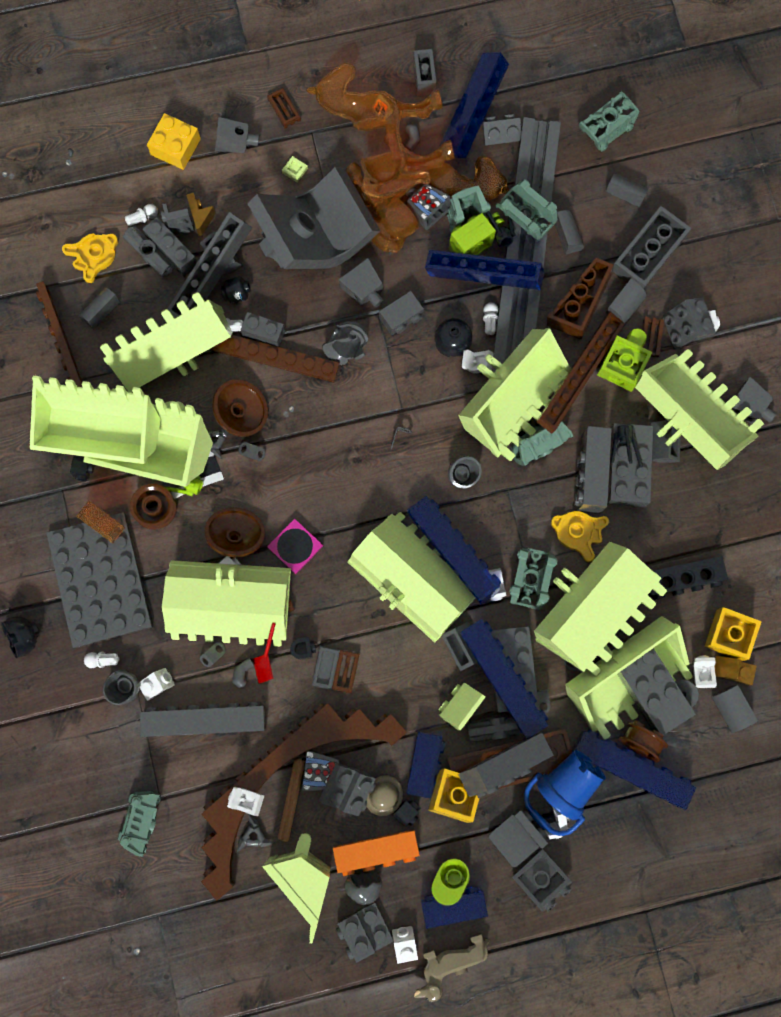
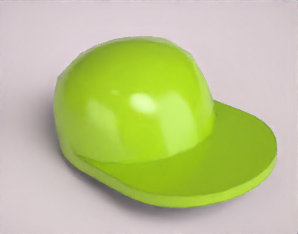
[432,859,470,905]

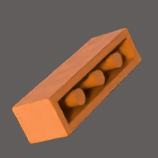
[333,829,419,876]

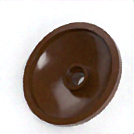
[212,379,268,437]
[205,507,265,557]

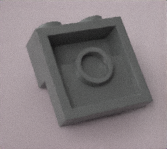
[319,763,376,816]
[512,849,573,912]
[336,902,394,963]

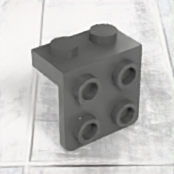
[663,297,716,349]
[489,809,548,867]

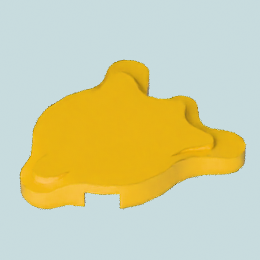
[62,233,118,283]
[551,511,609,562]

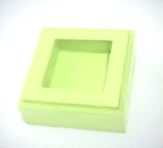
[282,156,308,183]

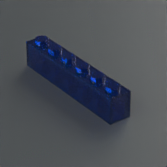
[439,52,509,158]
[425,250,545,290]
[408,496,501,605]
[459,619,548,739]
[572,729,696,810]

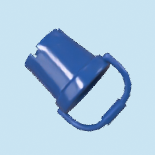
[524,750,606,836]

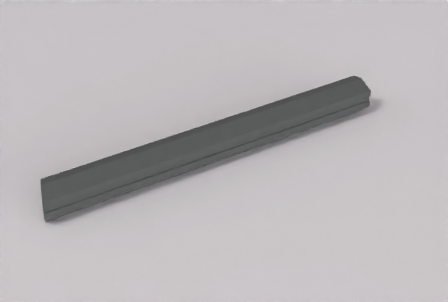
[492,117,561,434]

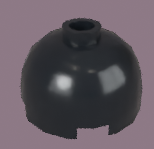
[434,318,473,357]
[1,617,39,658]

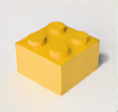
[147,113,201,170]
[704,607,762,661]
[428,768,479,823]

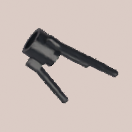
[486,211,516,247]
[610,424,643,467]

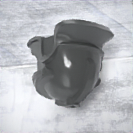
[322,321,368,365]

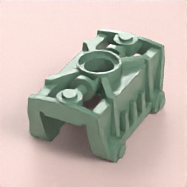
[579,91,639,152]
[496,179,557,242]
[447,186,491,232]
[510,421,573,466]
[509,547,558,610]
[117,791,161,857]

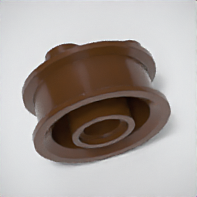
[130,484,177,530]
[619,720,668,763]

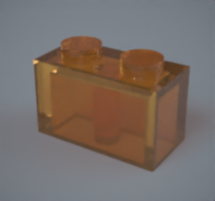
[76,501,125,543]

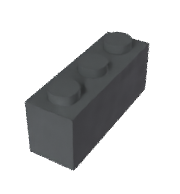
[142,217,197,277]

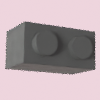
[413,49,436,96]
[379,291,424,335]
[240,312,285,347]

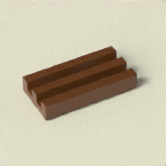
[267,88,301,128]
[643,316,664,357]
[332,650,360,694]

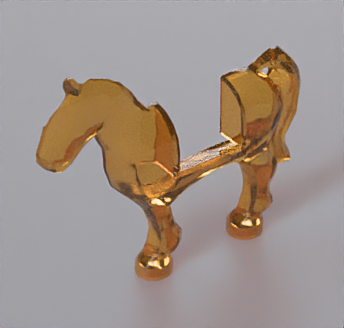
[306,63,455,200]
[345,128,511,253]

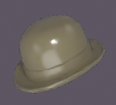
[366,775,403,816]

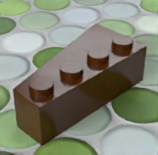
[547,258,614,339]

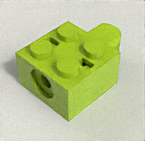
[449,212,505,266]
[597,329,652,392]

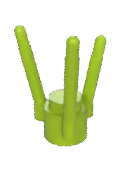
[163,476,204,497]

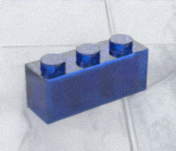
[406,732,445,799]
[421,886,488,929]

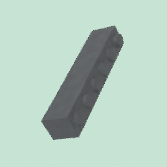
[168,212,253,318]
[140,702,266,737]

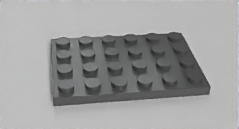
[46,512,153,648]

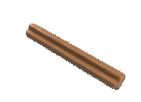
[278,759,305,842]

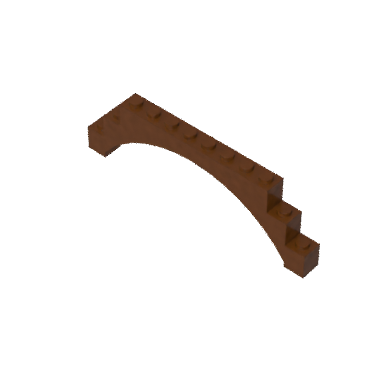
[201,703,407,901]

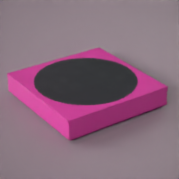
[267,519,323,574]

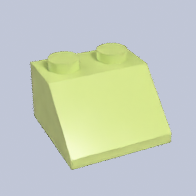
[438,683,485,731]

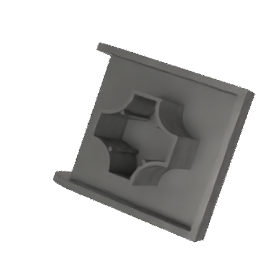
[247,167,380,269]

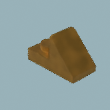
[186,193,215,236]
[714,656,757,686]

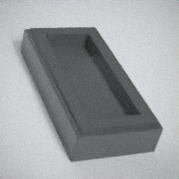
[312,646,340,690]

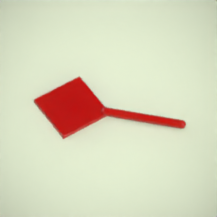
[253,623,276,684]

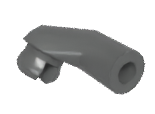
[404,124,420,153]
[232,657,254,688]

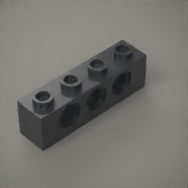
[648,556,728,600]

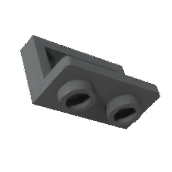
[481,114,521,145]
[160,203,194,235]

